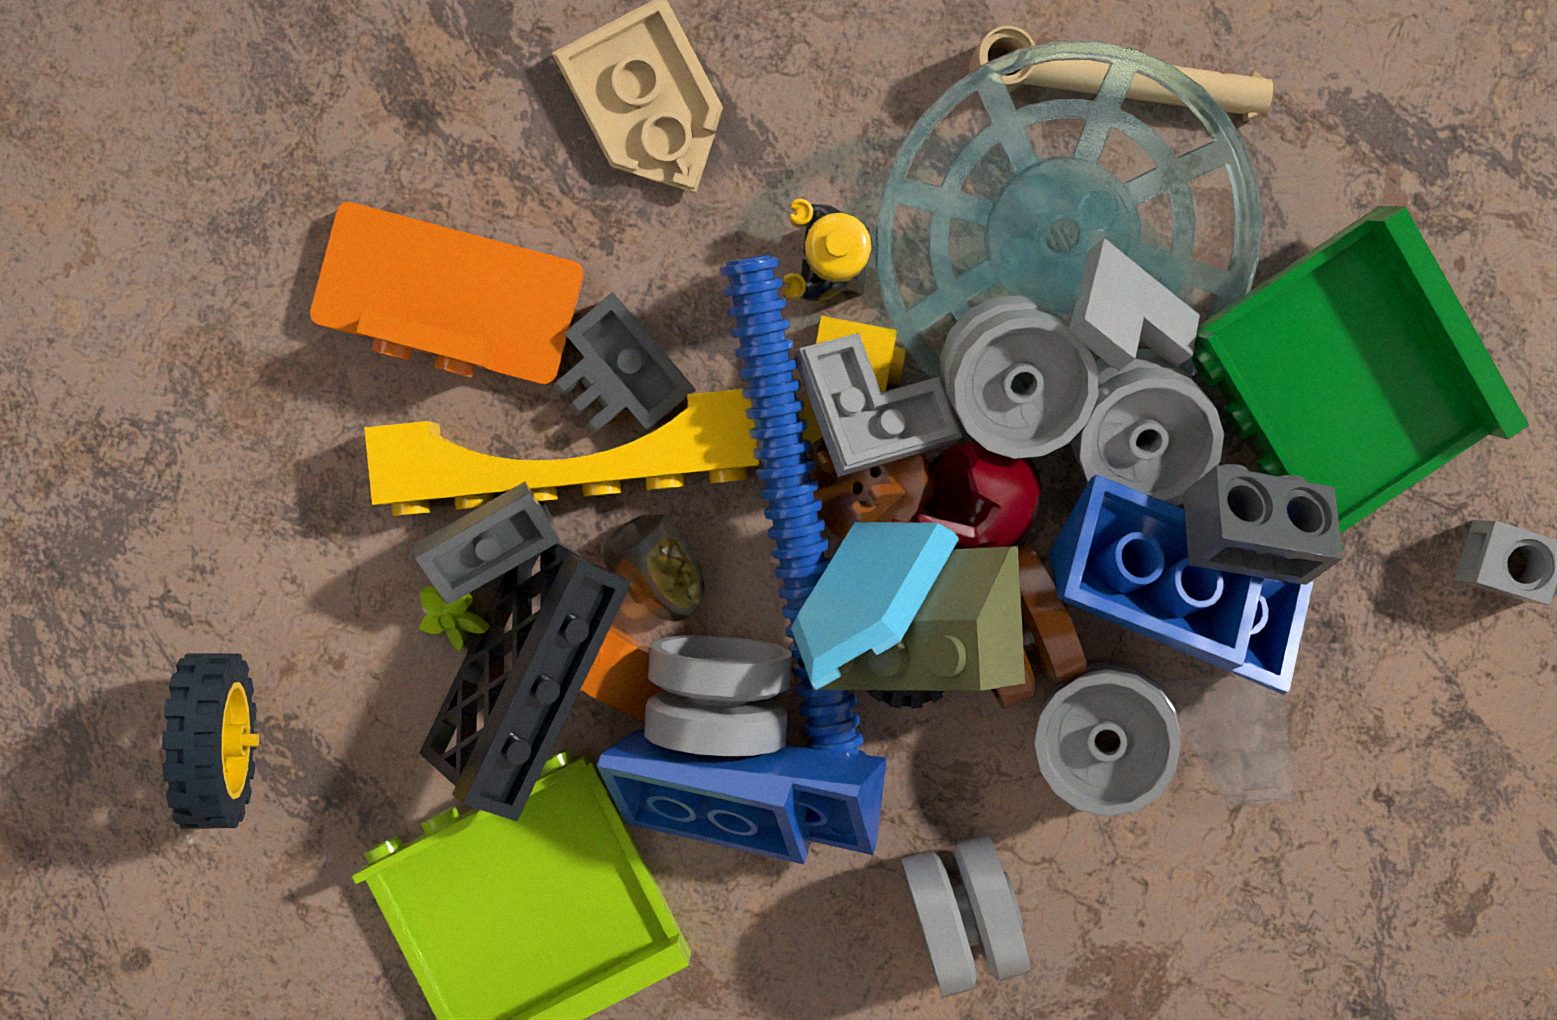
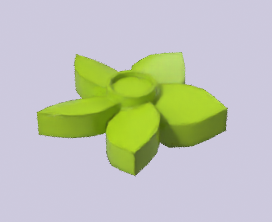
[419,586,490,653]

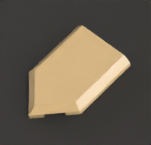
[552,0,723,194]

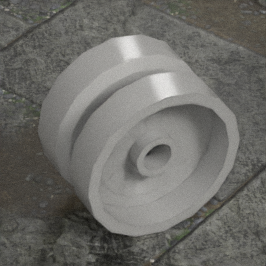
[939,295,1099,459]
[1069,349,1224,506]
[644,635,792,756]
[1034,660,1181,817]
[901,833,1031,998]

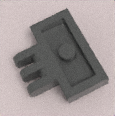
[552,292,697,436]

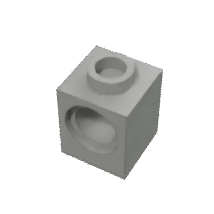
[1454,520,1557,605]

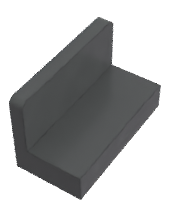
[412,482,560,605]

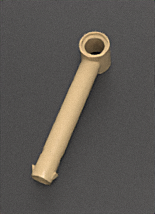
[969,26,1273,121]

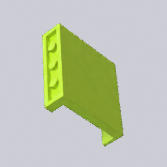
[352,748,691,1020]

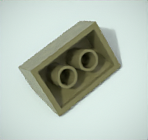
[812,546,1025,691]

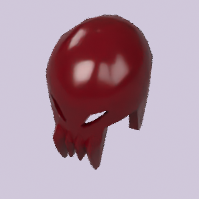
[892,439,1041,549]

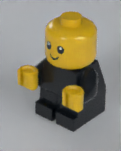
[782,199,871,301]

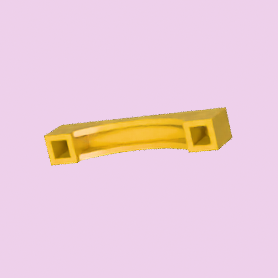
[364,389,759,516]

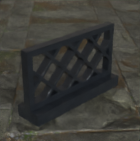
[419,542,632,821]

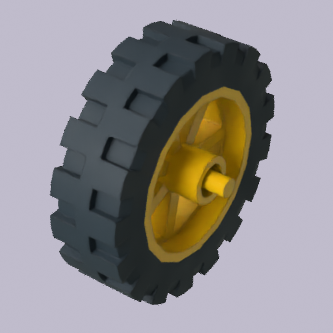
[162,653,259,829]

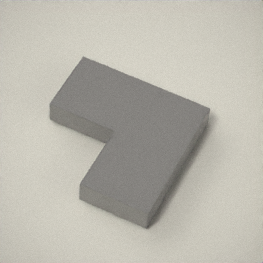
[1069,238,1200,371]
[794,333,962,477]

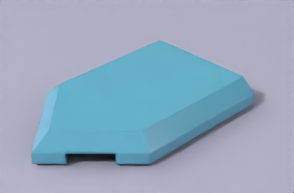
[791,522,959,690]

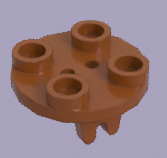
[810,441,935,539]

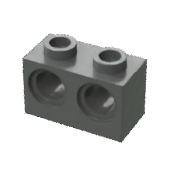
[1183,464,1343,585]

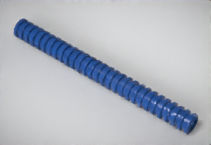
[720,254,866,755]

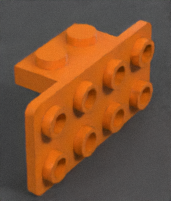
[310,202,584,385]

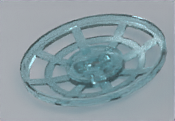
[875,41,1262,380]

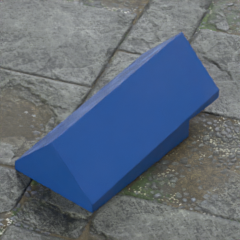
[1049,474,1314,694]
[597,729,887,865]

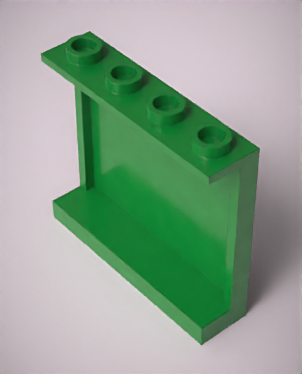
[1191,206,1529,550]

